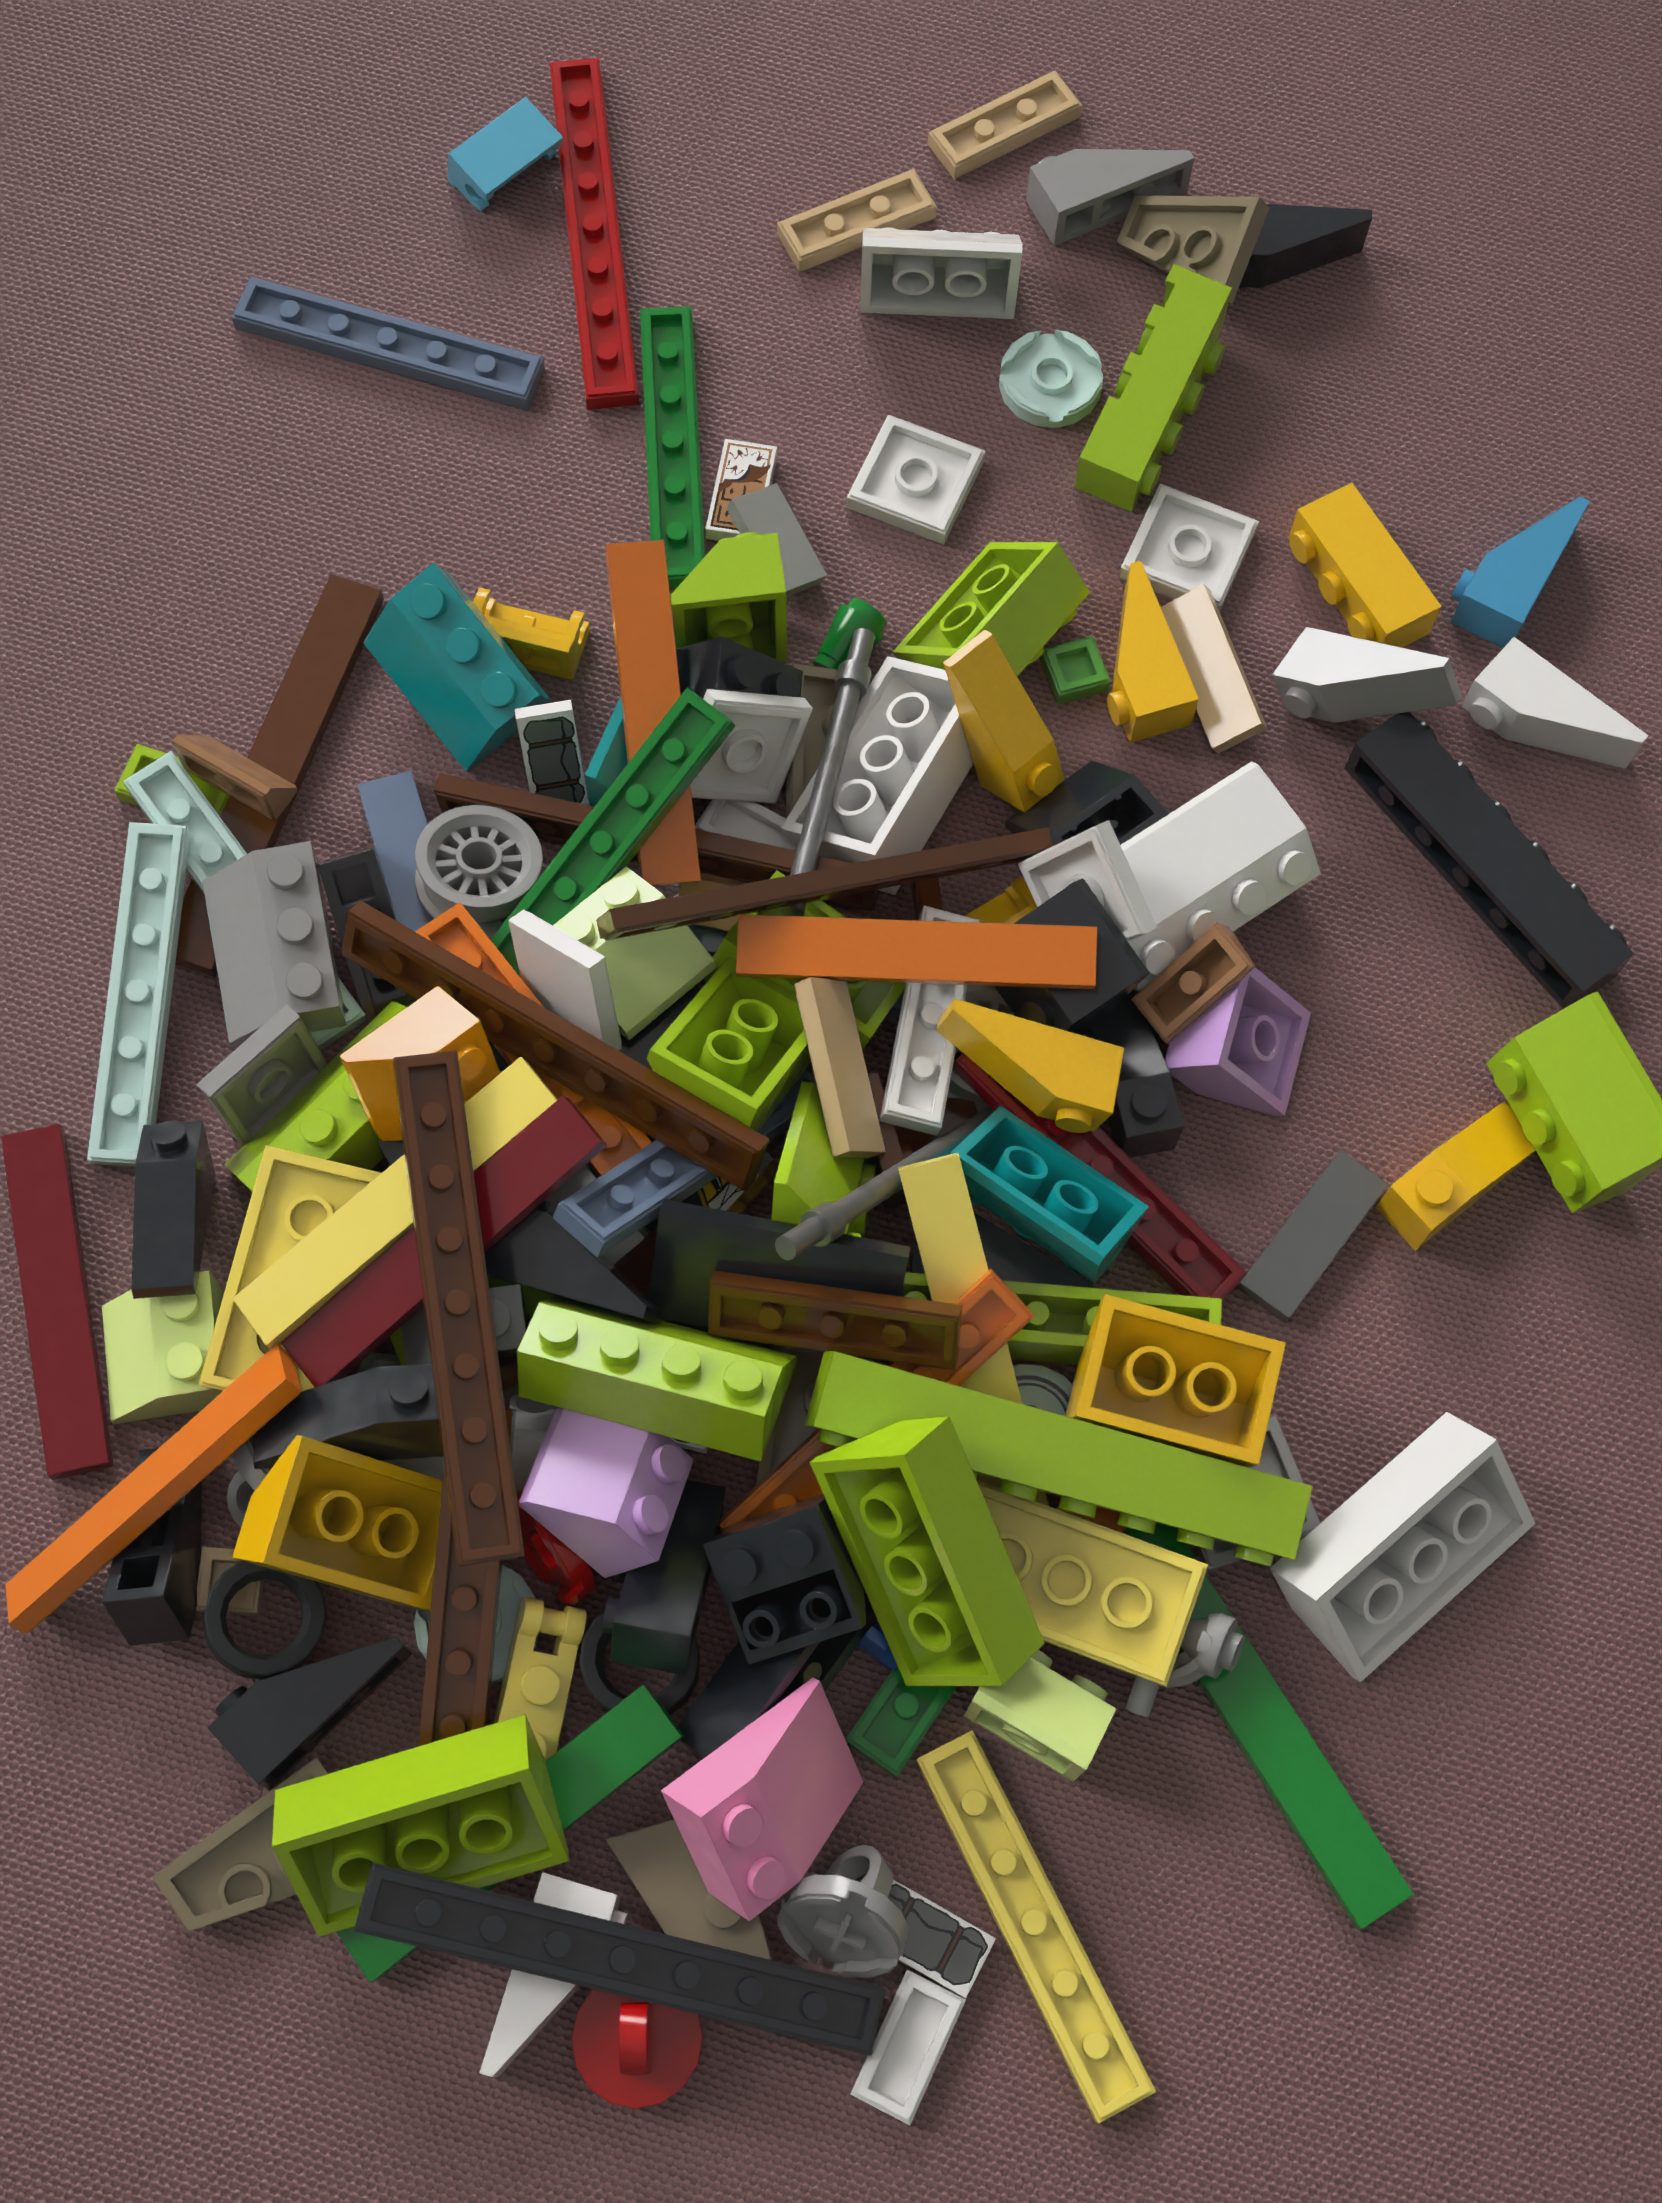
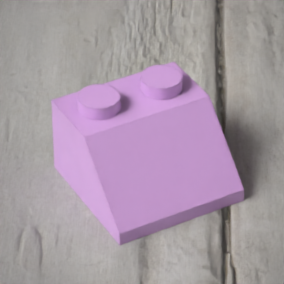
[1165,968,1311,1116]
[518,1407,694,1578]

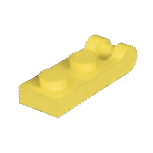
[494,1597,587,1761]

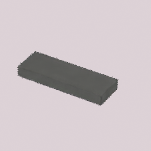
[1237,1150,1389,1324]

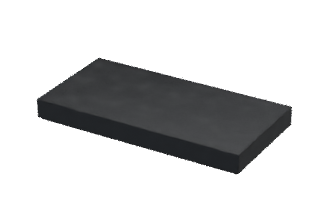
[648,1199,911,1363]

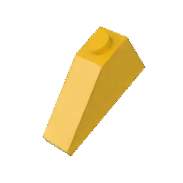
[1107,561,1199,743]
[943,630,1065,813]
[936,999,1124,1133]
[1376,1101,1536,1251]

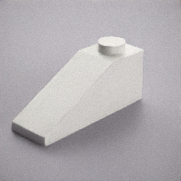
[1461,637,1649,768]
[479,1872,628,2077]

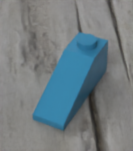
[1450,496,1590,648]

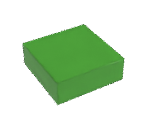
[1040,636,1111,705]

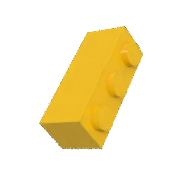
[1288,483,1442,648]

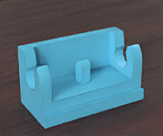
[448,97,563,211]

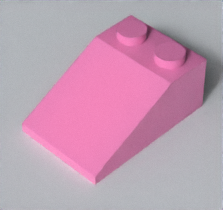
[661,1678,863,1921]

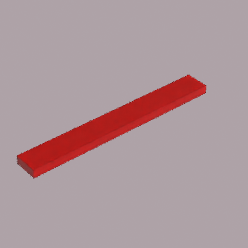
[549,58,639,410]

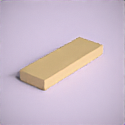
[928,71,1082,179]
[777,169,937,272]
[1161,584,1267,754]
[795,977,886,1158]

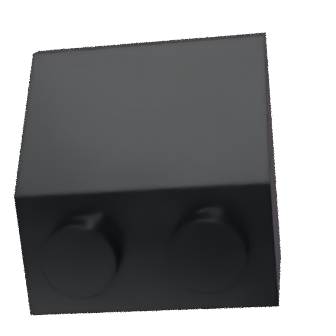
[676,636,803,699]
[994,878,1150,1036]

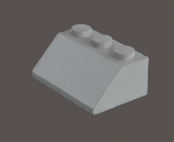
[202,841,347,1047]

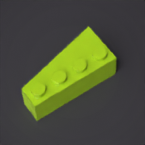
[1074,264,1232,512]

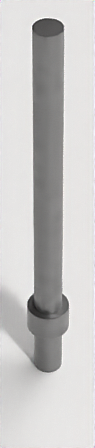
[781,628,875,917]
[775,1106,994,1260]

